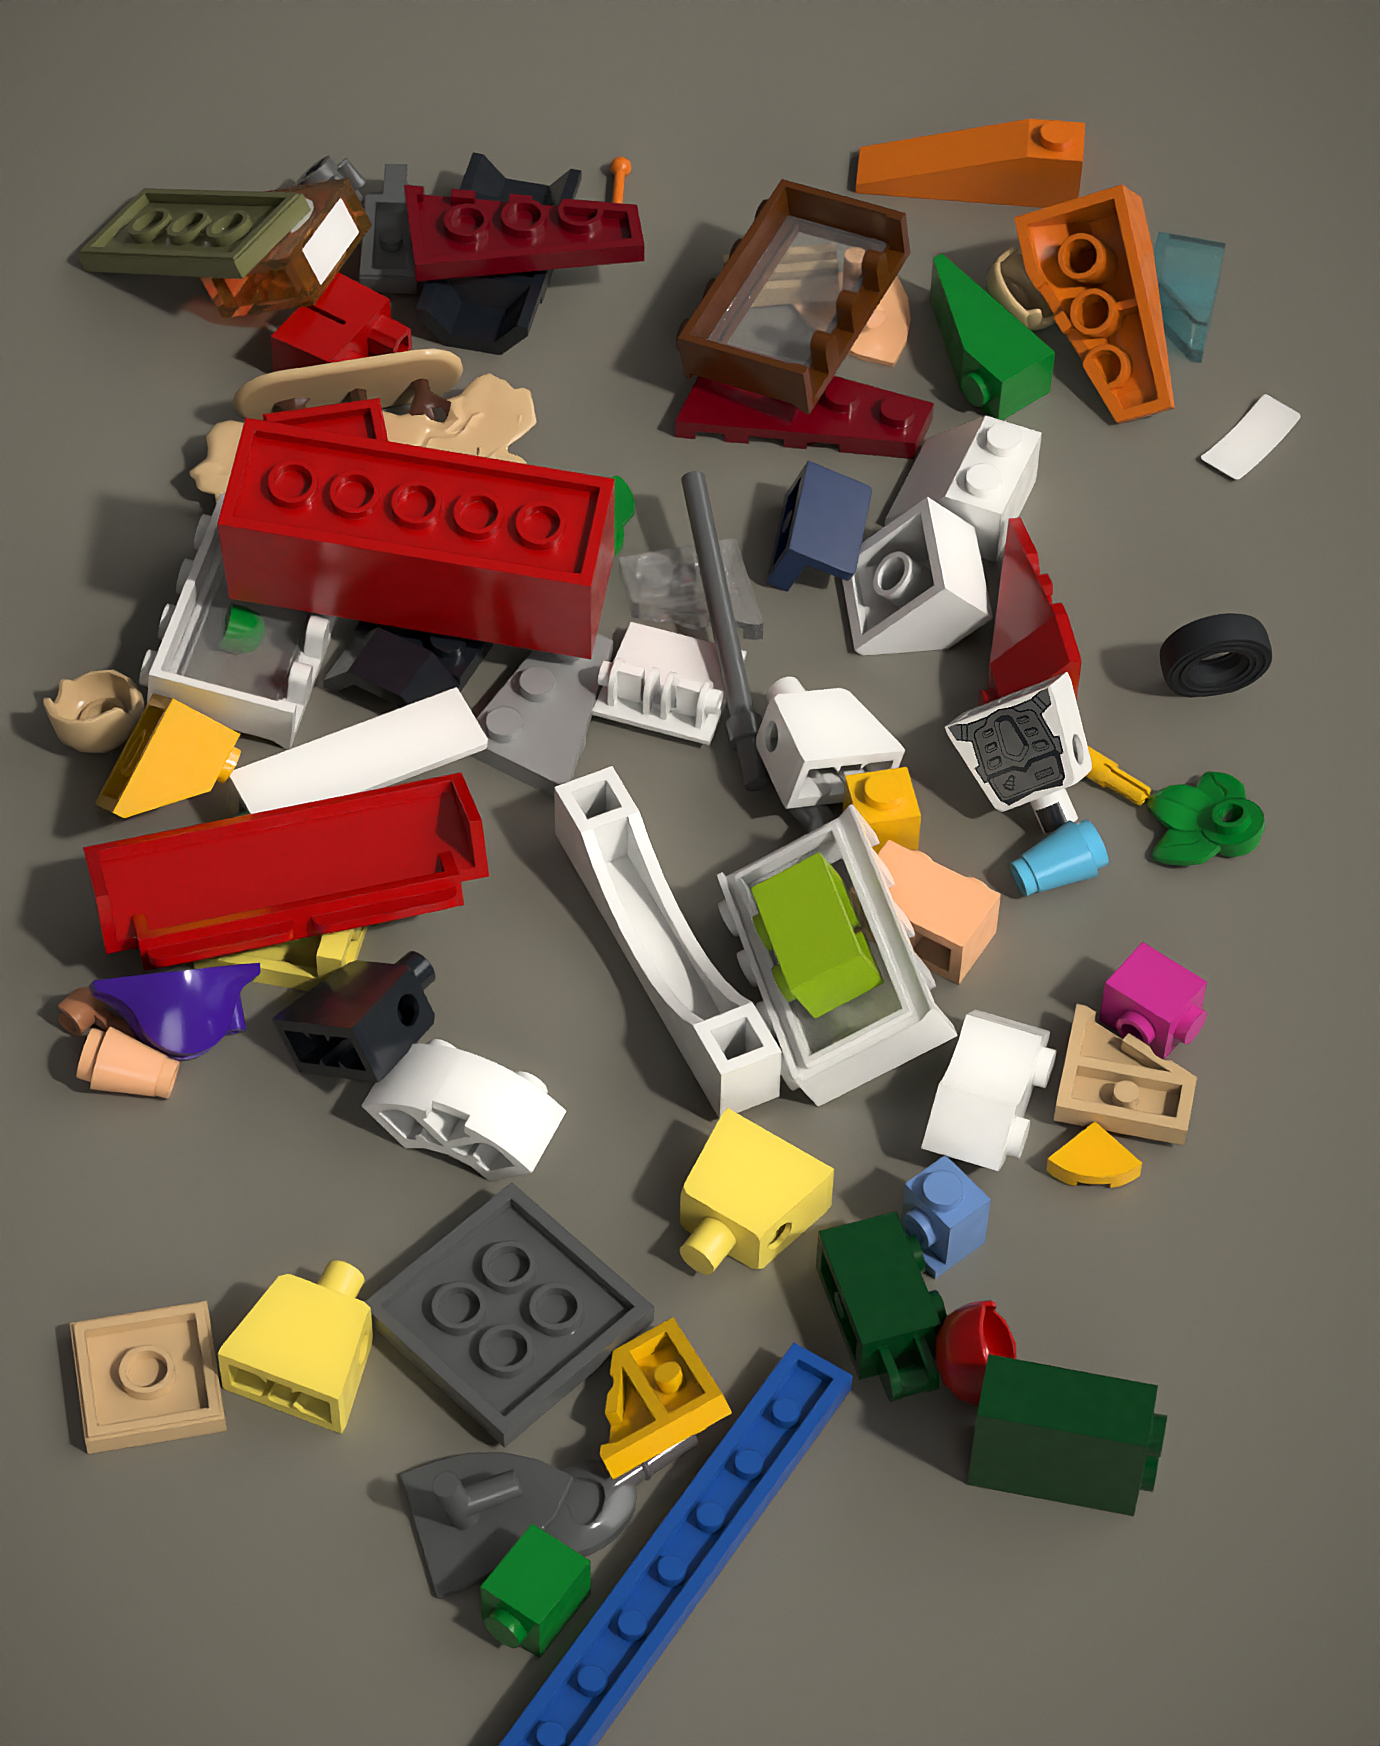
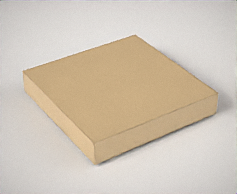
[70,1301,227,1454]

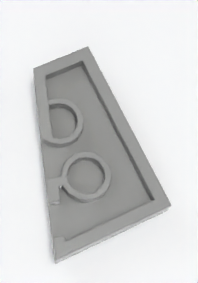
[469,633,613,797]

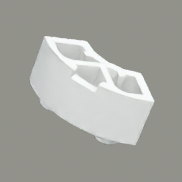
[921,1009,1056,1171]
[361,1039,566,1182]

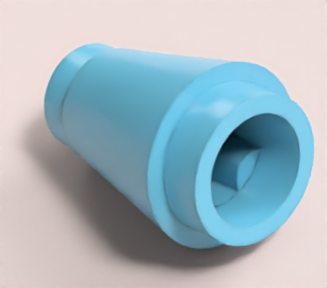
[1009,819,1109,897]

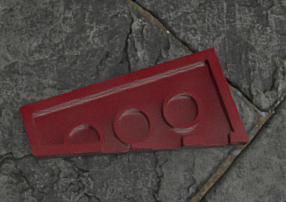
[404,185,645,281]
[675,355,934,459]

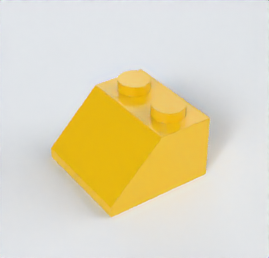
[94,693,241,818]

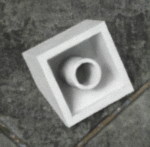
[885,416,1042,562]
[842,497,993,656]

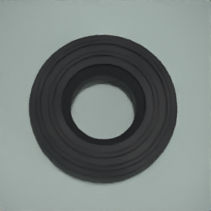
[1159,613,1272,697]

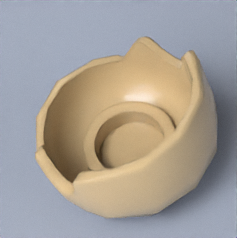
[986,246,1056,331]
[43,669,144,754]

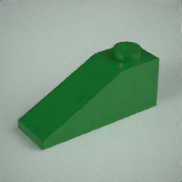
[930,253,1055,420]

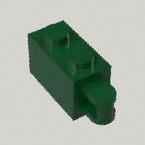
[816,1211,947,1402]

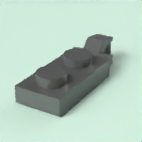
[359,164,418,294]

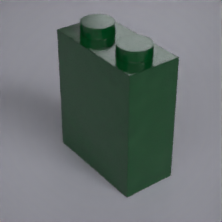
[967,1354,1167,1516]

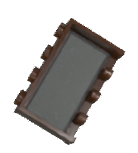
[676,179,911,415]

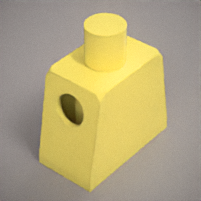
[680,1108,834,1275]
[218,1260,373,1434]

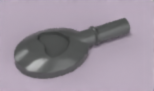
[545,1435,698,1557]

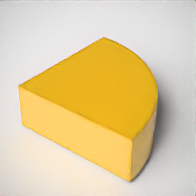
[1046,1122,1142,1188]

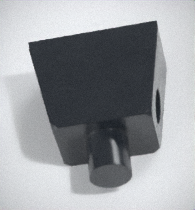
[272,951,435,1083]

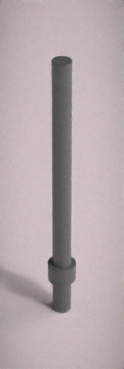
[681,471,769,791]

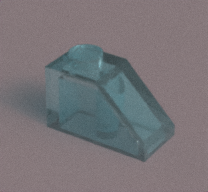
[1154,231,1226,363]

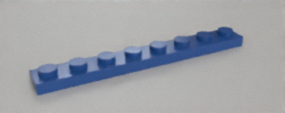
[499,1342,853,1746]

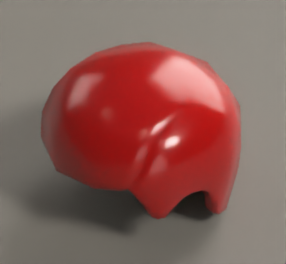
[936,1300,1017,1406]

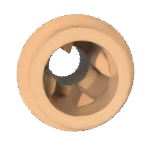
[76,1026,180,1099]

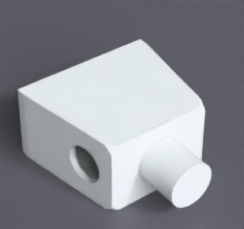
[756,677,905,809]

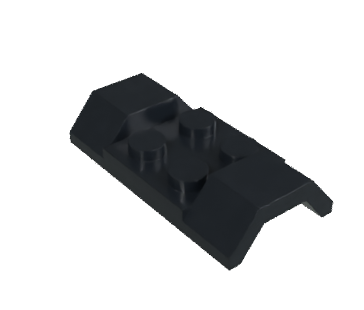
[416,152,582,355]
[323,621,495,708]

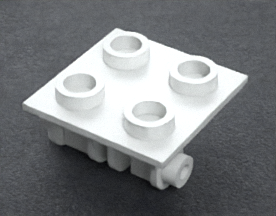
[592,622,747,746]

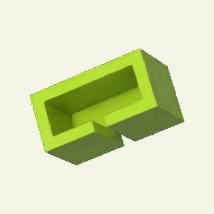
[751,852,884,1019]

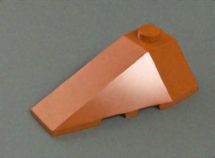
[1014,184,1175,424]

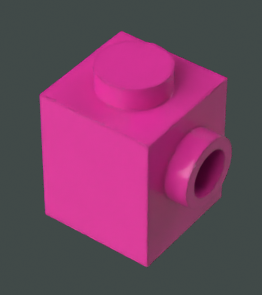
[1099,942,1207,1059]

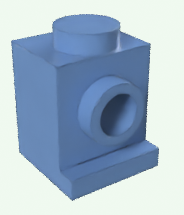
[900,1155,991,1279]

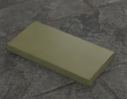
[77,188,311,279]

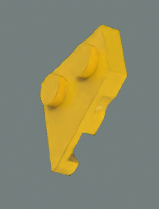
[600,1317,732,1479]

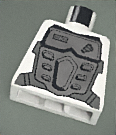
[945,672,1092,833]

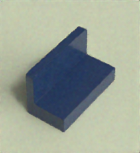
[766,461,872,592]

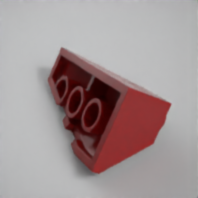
[978,517,1082,707]

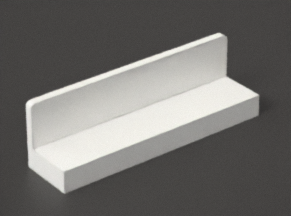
[228,687,488,817]

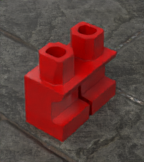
[270,271,412,372]

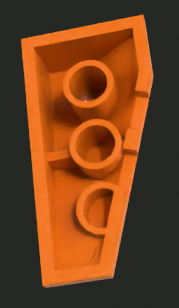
[855,118,1085,208]

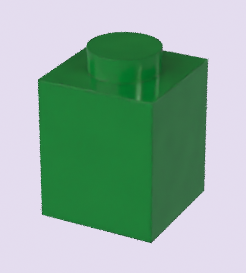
[480,1523,591,1658]

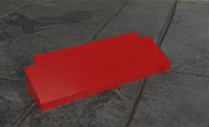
[83,772,489,971]

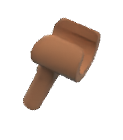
[58,987,136,1039]

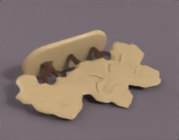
[189,349,536,504]

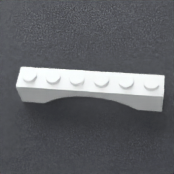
[554,766,782,1119]

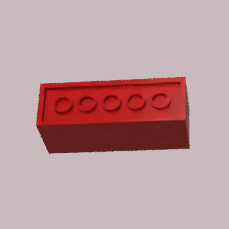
[217,417,615,660]

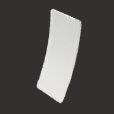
[1201,394,1301,480]

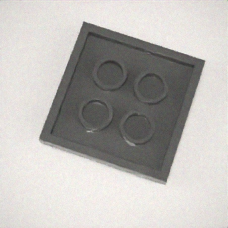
[364,1182,654,1448]

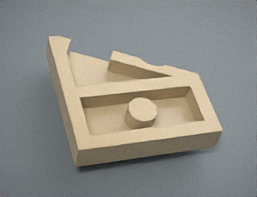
[1053,1004,1197,1146]

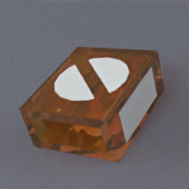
[200,178,372,319]

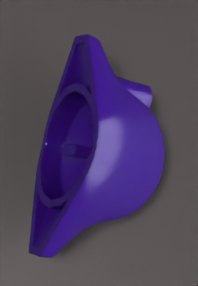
[89,963,261,1061]

